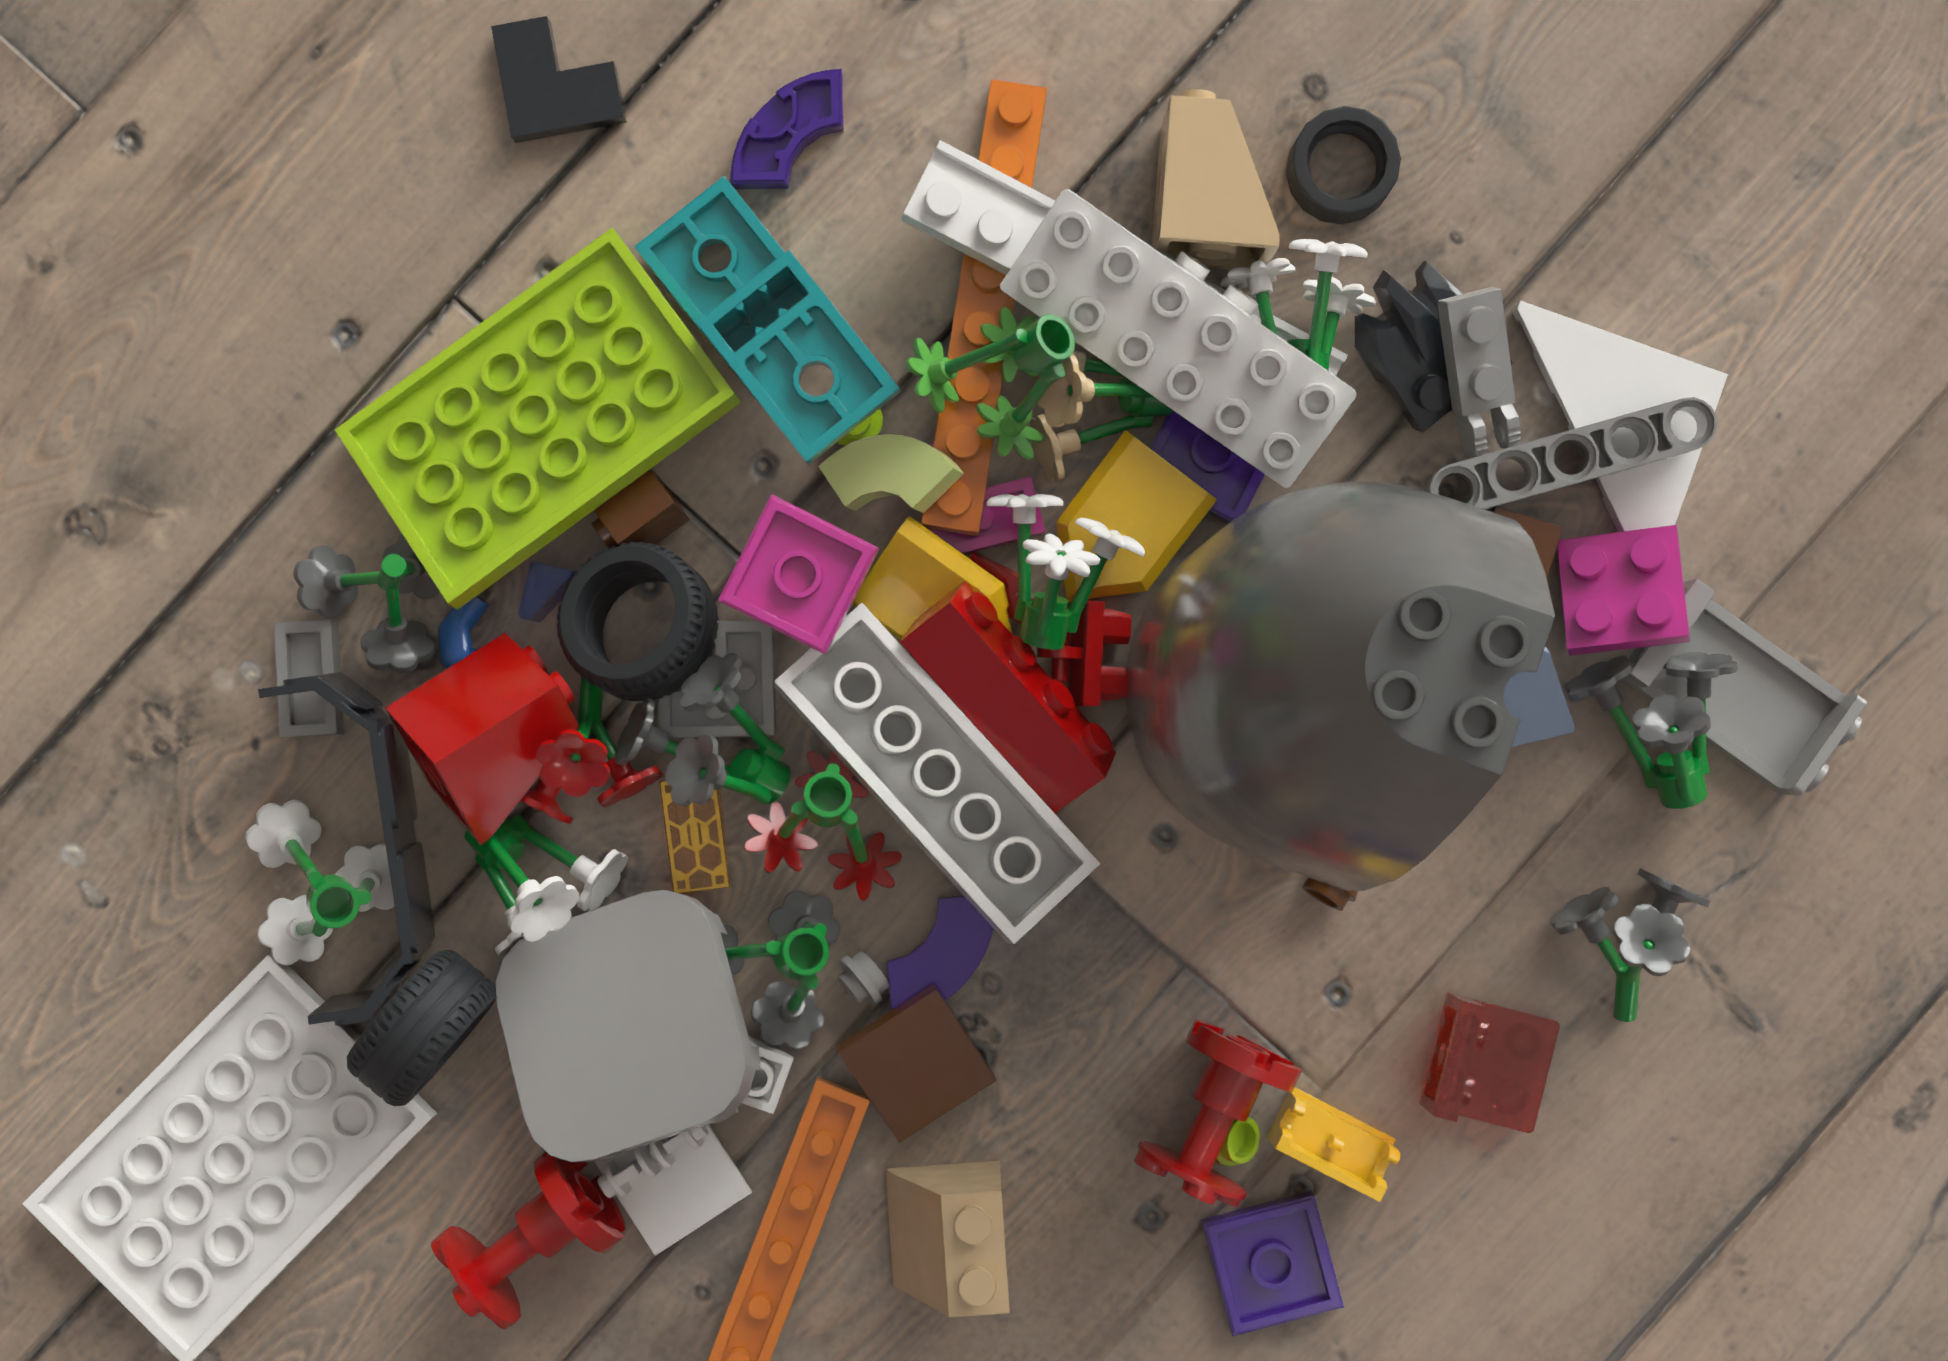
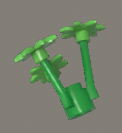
[905,307,1075,460]

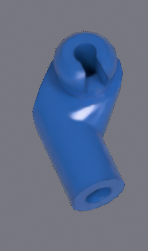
[438,595,490,669]

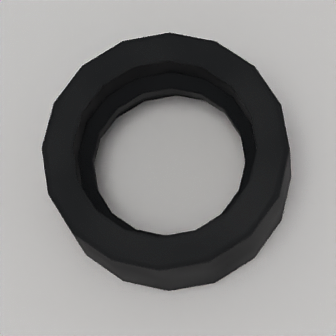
[1286,106,1401,225]

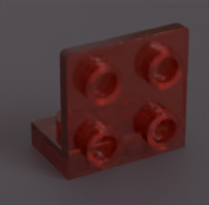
[1419,992,1560,1133]

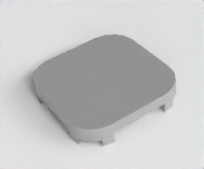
[496,890,760,1162]

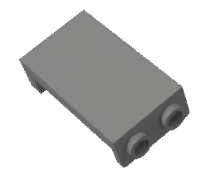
[1620,579,1867,796]

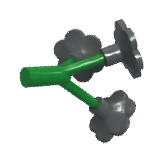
[293,533,439,673]
[1550,868,1710,1022]

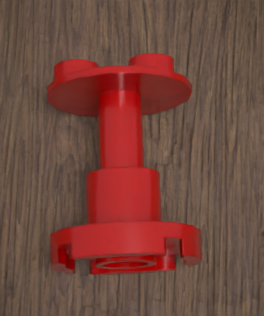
[1134,1019,1302,1207]
[431,1151,626,1329]

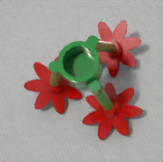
[744,750,902,901]

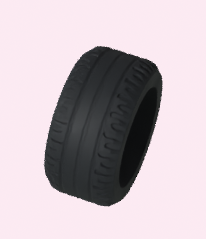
[556,542,719,701]
[346,950,496,1107]

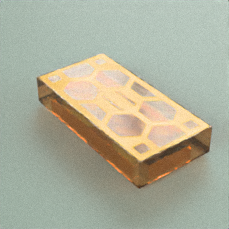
[659,780,733,894]

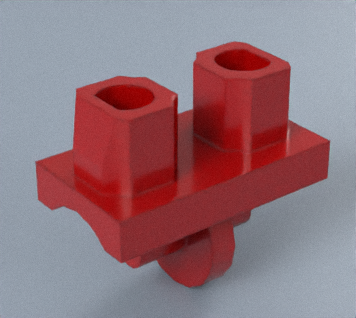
[1036,601,1132,706]

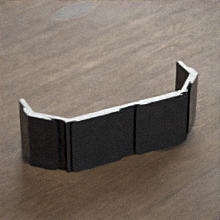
[258,672,435,1026]

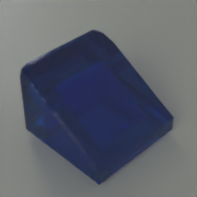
[518,561,575,623]

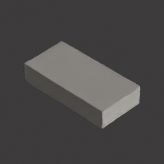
[274,620,344,737]

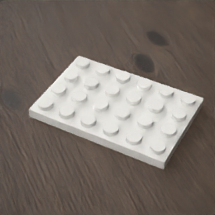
[22,954,438,1361]

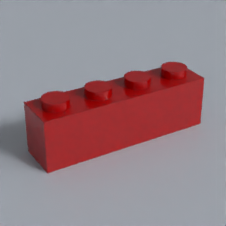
[900,581,1116,813]

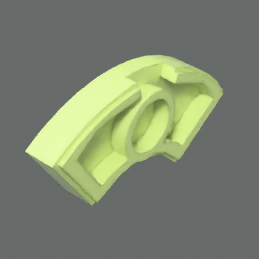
[818,434,964,513]

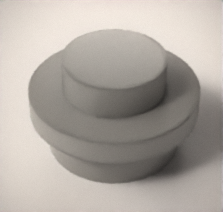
[837,951,890,1006]

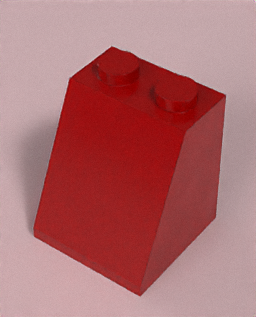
[385,633,579,845]

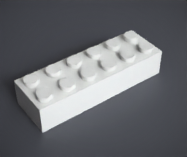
[774,603,1100,944]

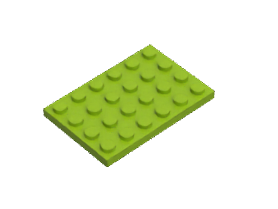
[335,227,741,610]

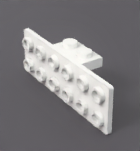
[1000,189,1357,488]

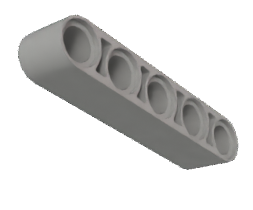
[1425,397,1717,510]

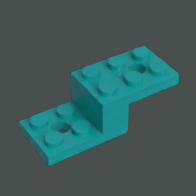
[634,176,900,465]

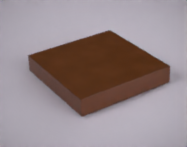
[836,983,997,1143]

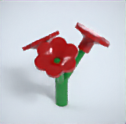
[520,677,663,825]

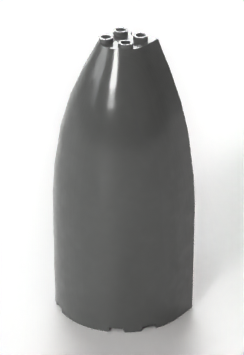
[1126,482,1555,891]

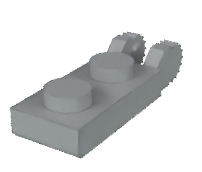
[1437,287,1521,458]

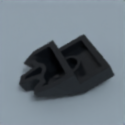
[1355,260,1513,433]

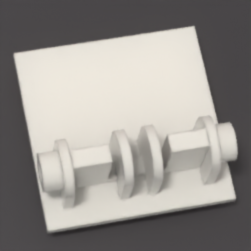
[594,1124,752,1256]

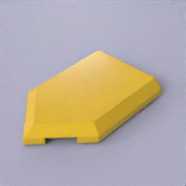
[1056,430,1217,602]
[852,516,1012,640]

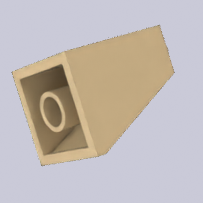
[1151,89,1280,270]
[885,1161,1010,1317]

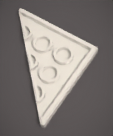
[1512,301,1728,532]

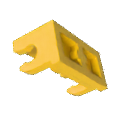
[1266,1087,1400,1202]

